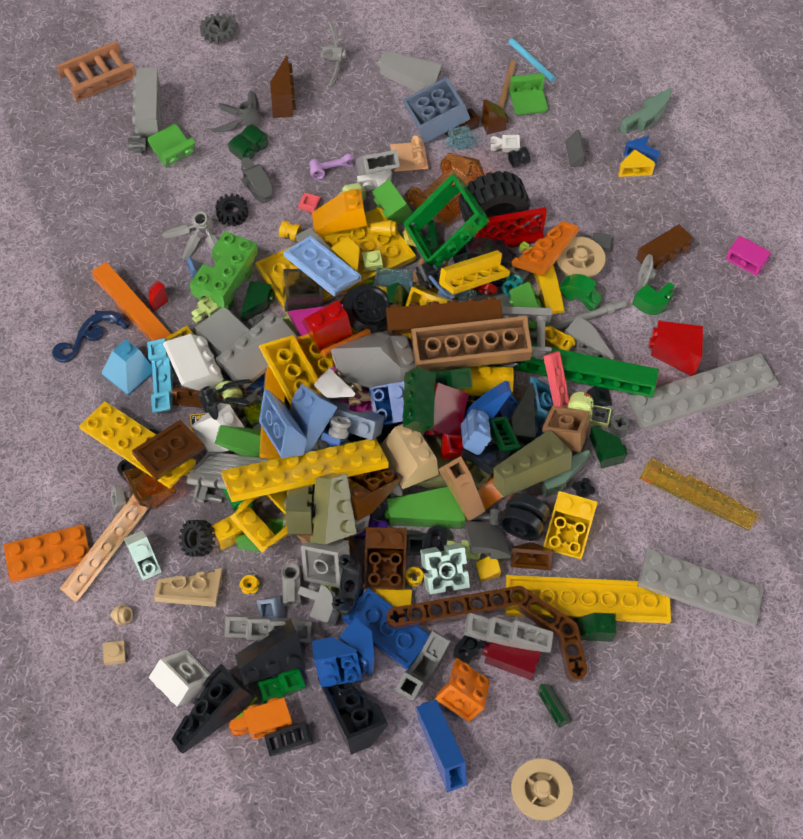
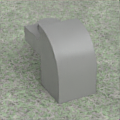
[298,585,340,625]

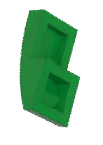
[256,668,306,704]

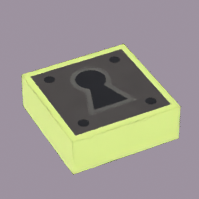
[590,405,611,428]

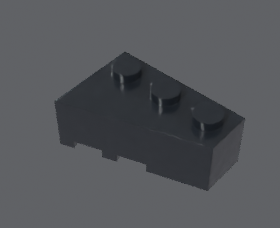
[235,618,305,686]

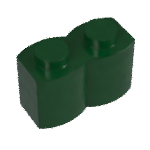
[228,124,268,160]

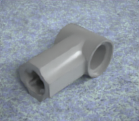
[281,563,301,607]

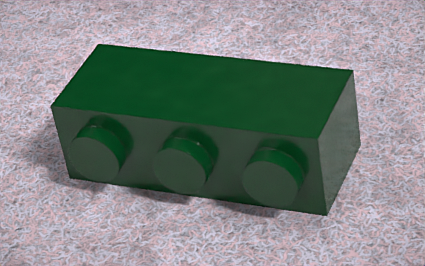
[402,367,435,433]

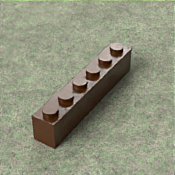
[386,297,503,334]

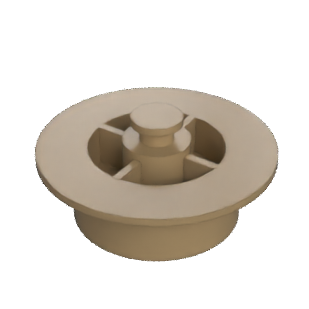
[556,237,606,278]
[511,759,573,821]

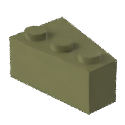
[310,473,357,544]

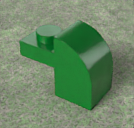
[559,274,603,311]
[632,282,675,315]

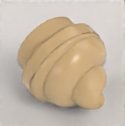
[110,604,133,625]

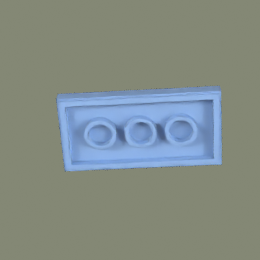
[284,236,361,297]

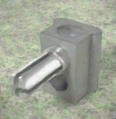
[192,485,222,504]

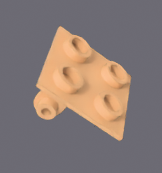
[390,136,428,172]

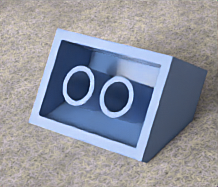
[259,389,307,458]

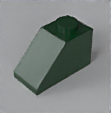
[241,281,275,321]
[432,367,472,389]
[589,426,627,468]
[571,613,616,642]

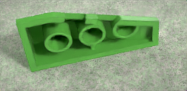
[215,425,281,458]

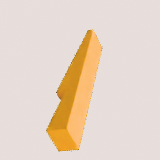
[260,365,285,459]

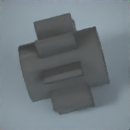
[128,134,147,155]

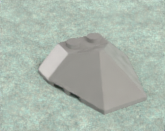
[331,331,415,389]

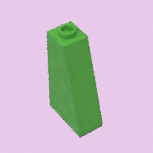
[384,487,465,529]

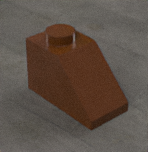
[481,99,508,135]

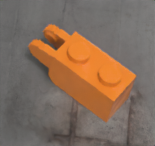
[229,698,292,740]

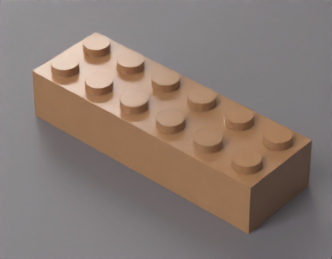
[411,316,532,371]

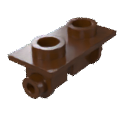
[171,386,202,408]

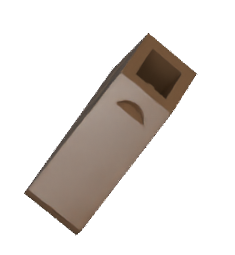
[438,456,485,521]

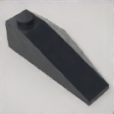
[171,664,255,754]
[317,677,388,755]

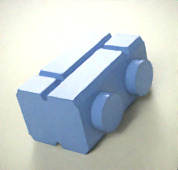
[461,409,491,455]

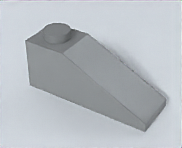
[565,316,614,359]

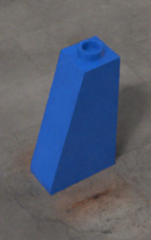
[416,700,467,793]

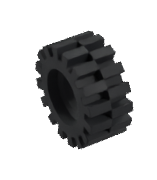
[215,193,248,227]
[179,520,216,557]

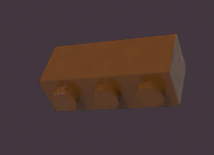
[636,224,693,270]

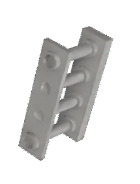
[502,306,552,359]

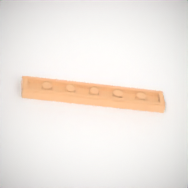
[60,494,149,602]

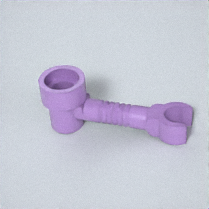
[309,154,354,180]

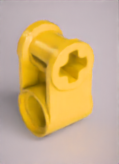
[545,326,576,351]

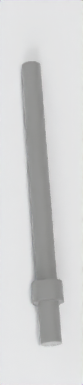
[529,299,627,339]

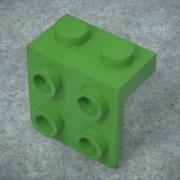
[509,73,548,115]
[148,124,195,167]

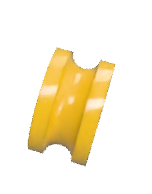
[405,567,423,587]

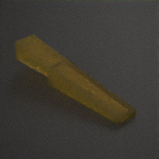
[639,458,759,531]

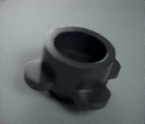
[572,478,595,498]

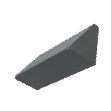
[565,130,585,167]

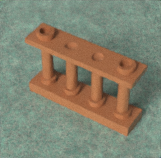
[56,41,136,102]

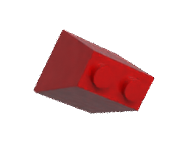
[301,300,353,353]
[648,320,703,376]

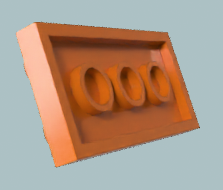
[3,524,89,583]

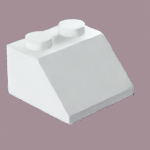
[191,403,245,453]
[149,650,211,706]

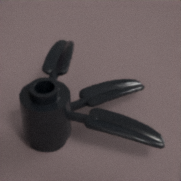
[412,255,467,290]
[198,379,253,420]

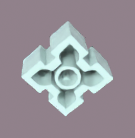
[420,543,470,594]

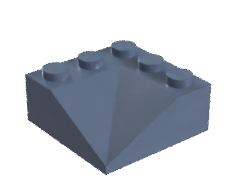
[402,77,470,143]

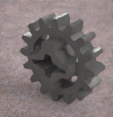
[200,13,236,44]

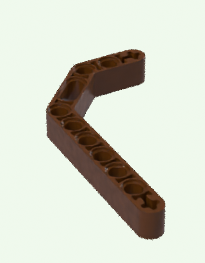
[386,586,587,682]

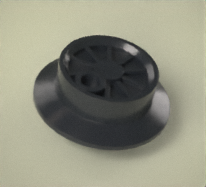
[343,285,391,334]

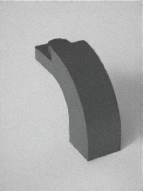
[395,630,452,701]

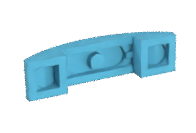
[147,338,174,414]

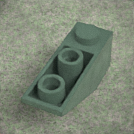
[537,450,590,498]

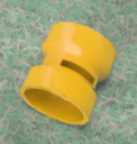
[279,220,302,242]

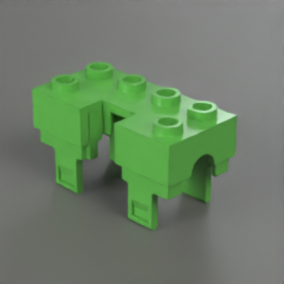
[190,231,258,311]

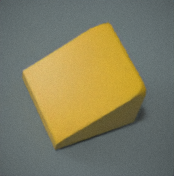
[475,556,501,581]

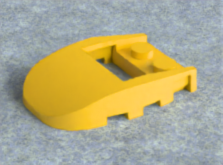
[230,491,290,553]

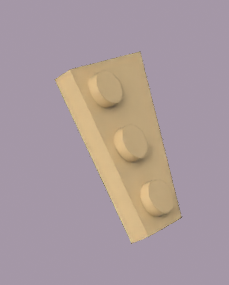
[154,568,222,607]

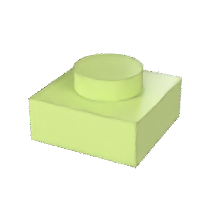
[362,250,383,271]

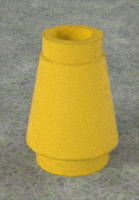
[371,220,398,237]

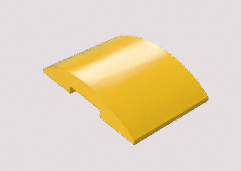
[259,327,369,405]

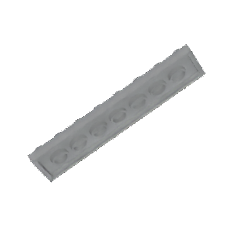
[626,353,779,431]

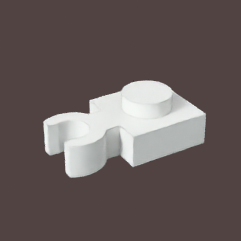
[490,135,520,152]

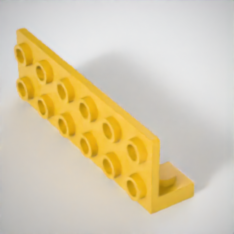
[79,401,196,488]

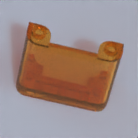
[405,153,485,226]

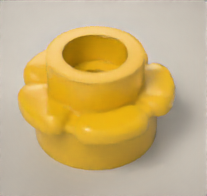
[239,575,260,594]

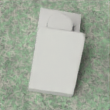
[357,170,392,192]

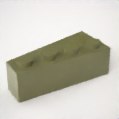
[494,429,572,497]
[283,484,315,534]

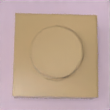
[103,640,126,665]

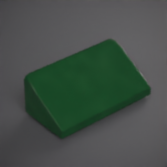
[386,282,409,307]
[538,684,572,728]

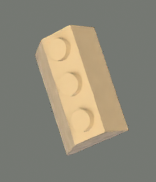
[380,424,439,489]

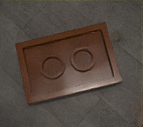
[132,420,205,481]

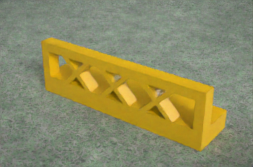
[439,250,510,295]

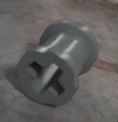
[610,415,629,438]

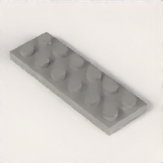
[637,548,763,627]

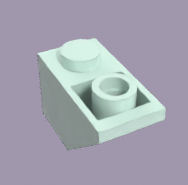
[124,530,162,581]

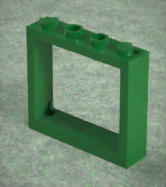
[403,173,490,267]

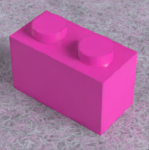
[726,235,771,276]

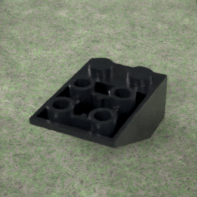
[453,237,511,265]

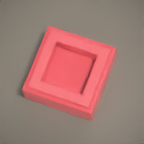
[298,192,321,212]

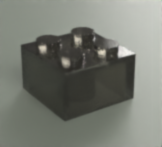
[282,269,324,312]

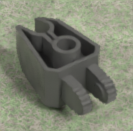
[241,157,273,203]

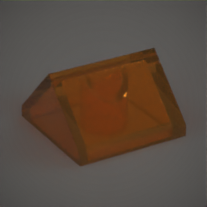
[123,467,176,509]

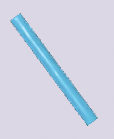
[508,38,556,82]

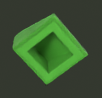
[236,534,261,552]

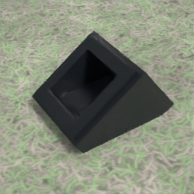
[586,386,612,407]
[406,533,427,556]

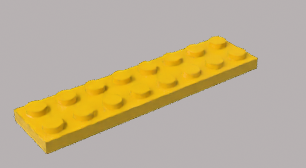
[221,438,388,502]
[505,575,671,624]

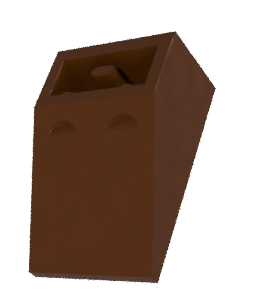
[270,56,296,118]
[348,468,403,521]
[364,527,407,590]

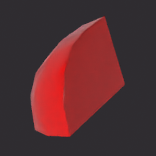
[149,281,168,311]

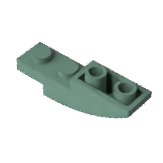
[620,88,672,135]

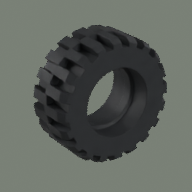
[459,171,530,232]

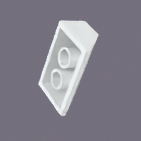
[163,334,223,391]

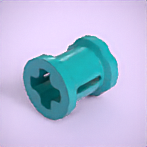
[502,273,523,296]

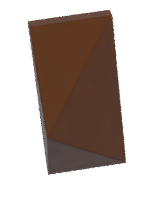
[511,542,553,570]

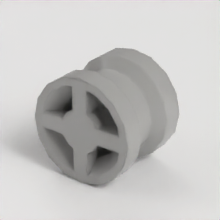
[328,416,351,439]

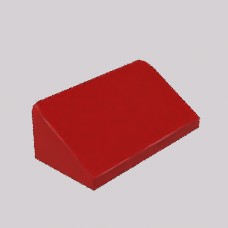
[441,434,466,460]

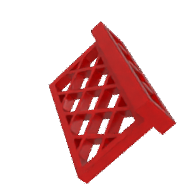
[473,207,547,248]

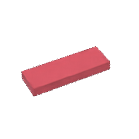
[544,351,569,408]

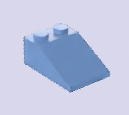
[290,384,337,453]

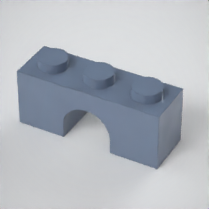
[327,400,385,440]

